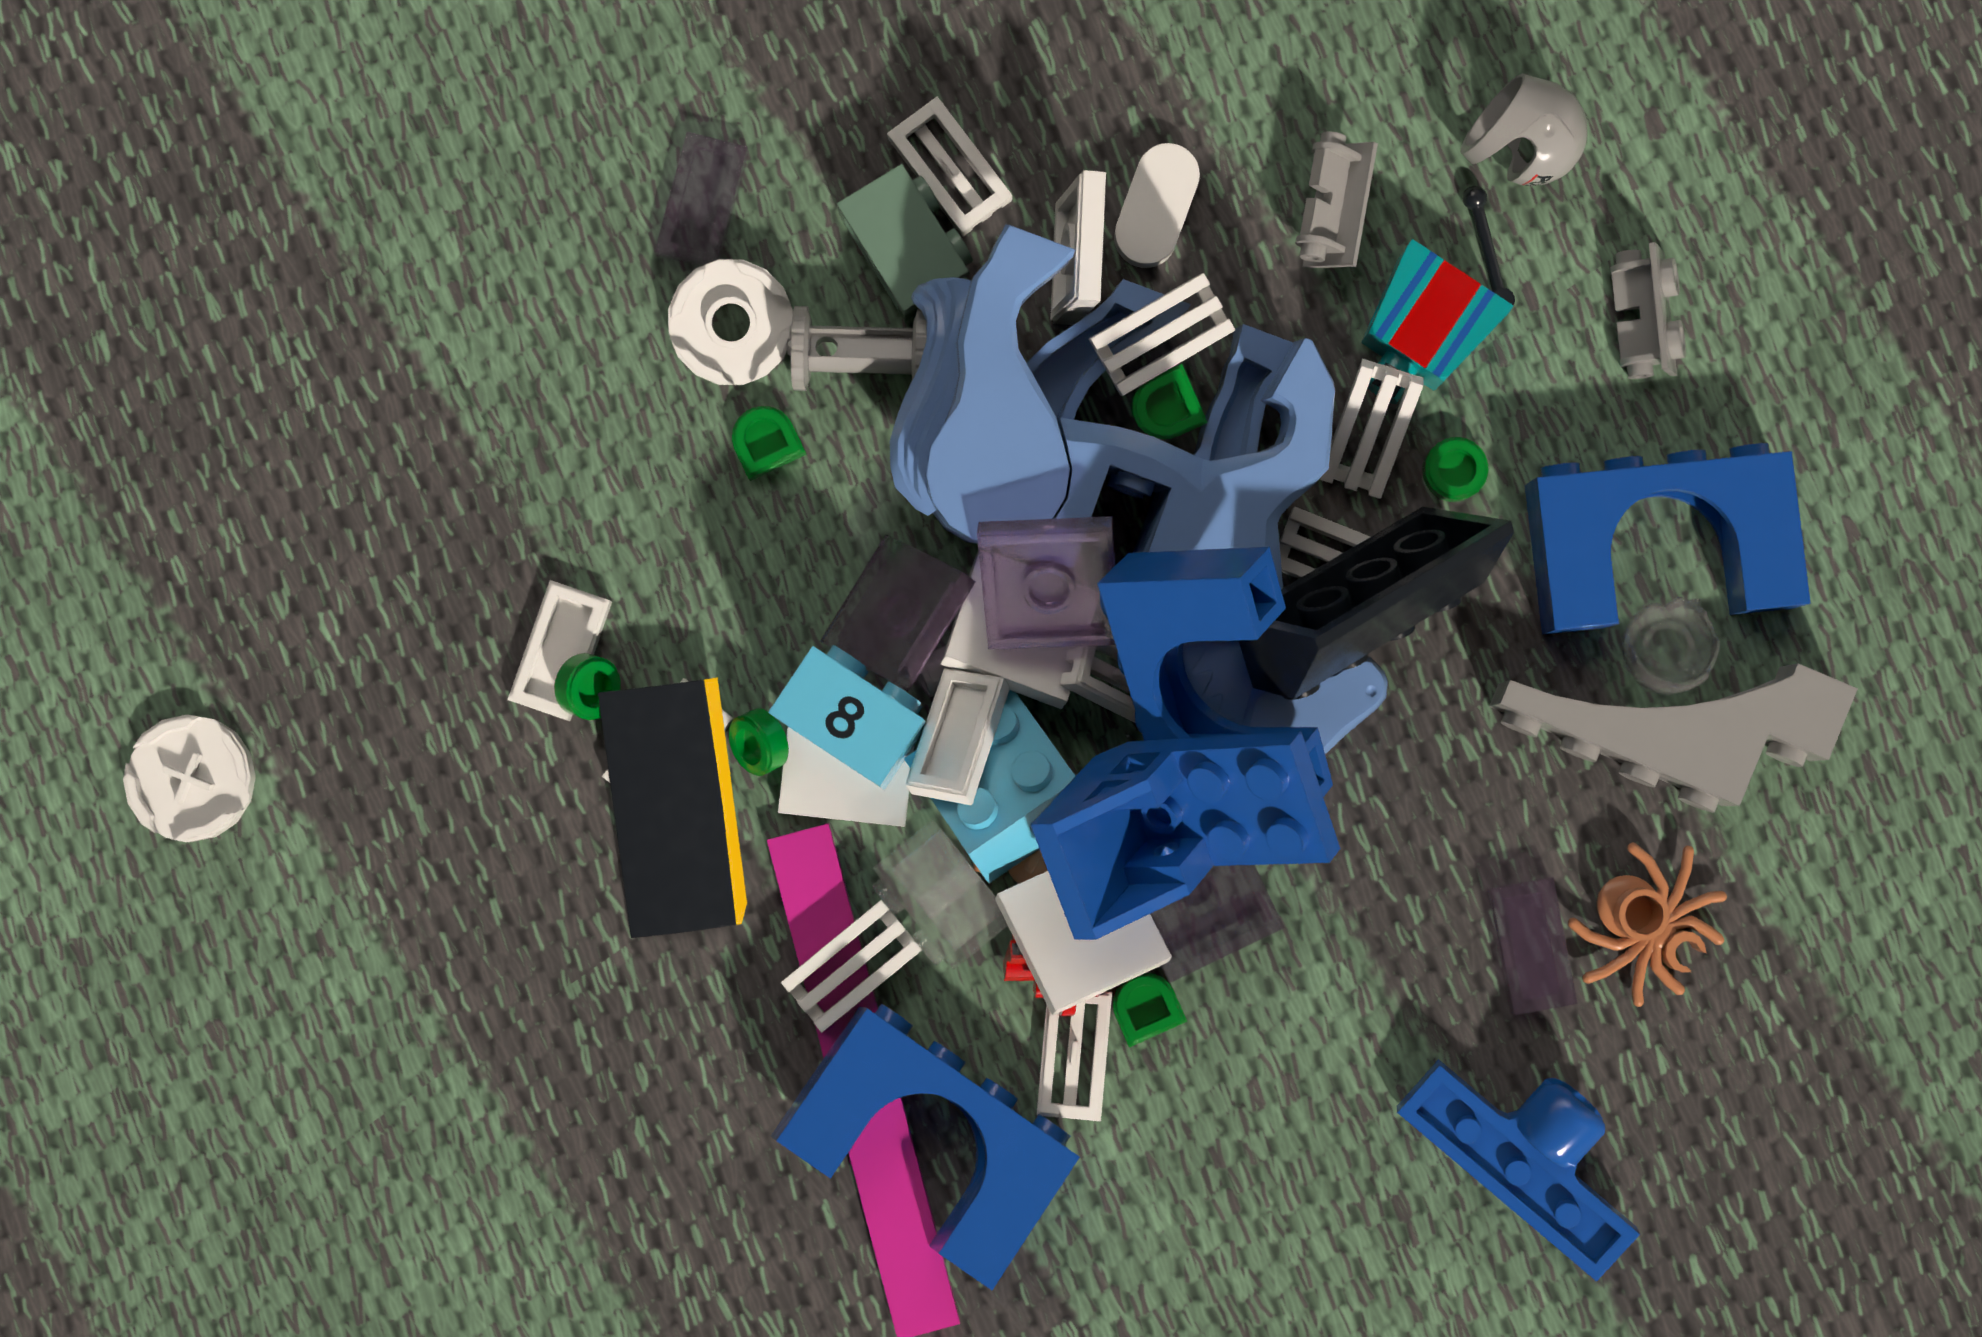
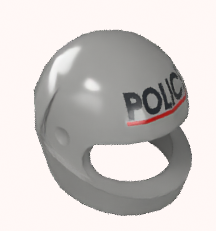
[1460,73,1587,186]

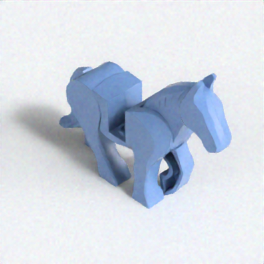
[890,224,1388,754]

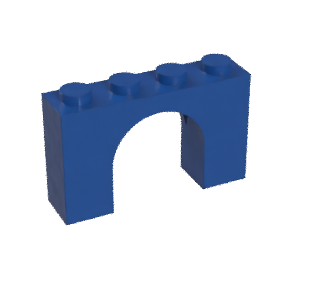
[1525,443,1811,635]
[1097,547,1333,797]
[771,1004,1080,1290]

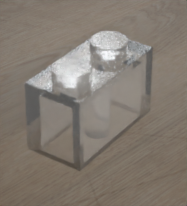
[872,819,1008,969]

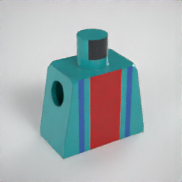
[1361,239,1514,404]

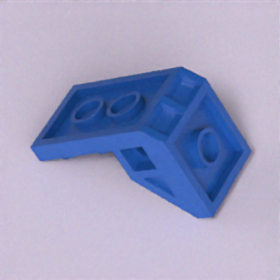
[1030,731,1341,940]

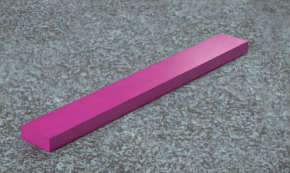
[767,823,960,1337]

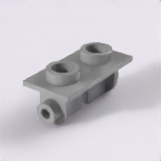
[1295,131,1378,268]
[1610,242,1686,379]

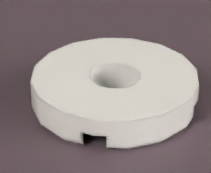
[668,259,793,385]

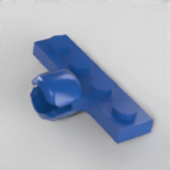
[1396,1059,1640,1281]

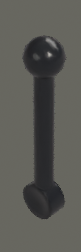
[1463,186,1515,305]

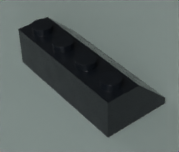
[1238,506,1514,700]

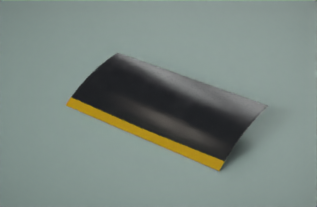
[598,677,747,938]

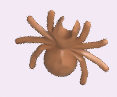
[1568,842,1727,1007]

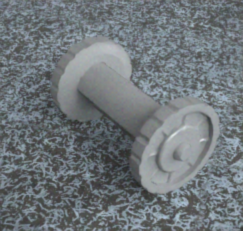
[787,306,926,391]

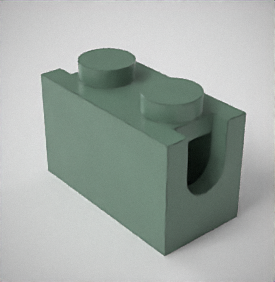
[837,164,973,322]

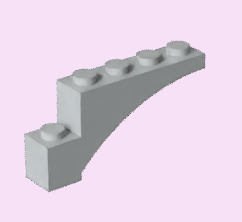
[1489,663,1858,813]

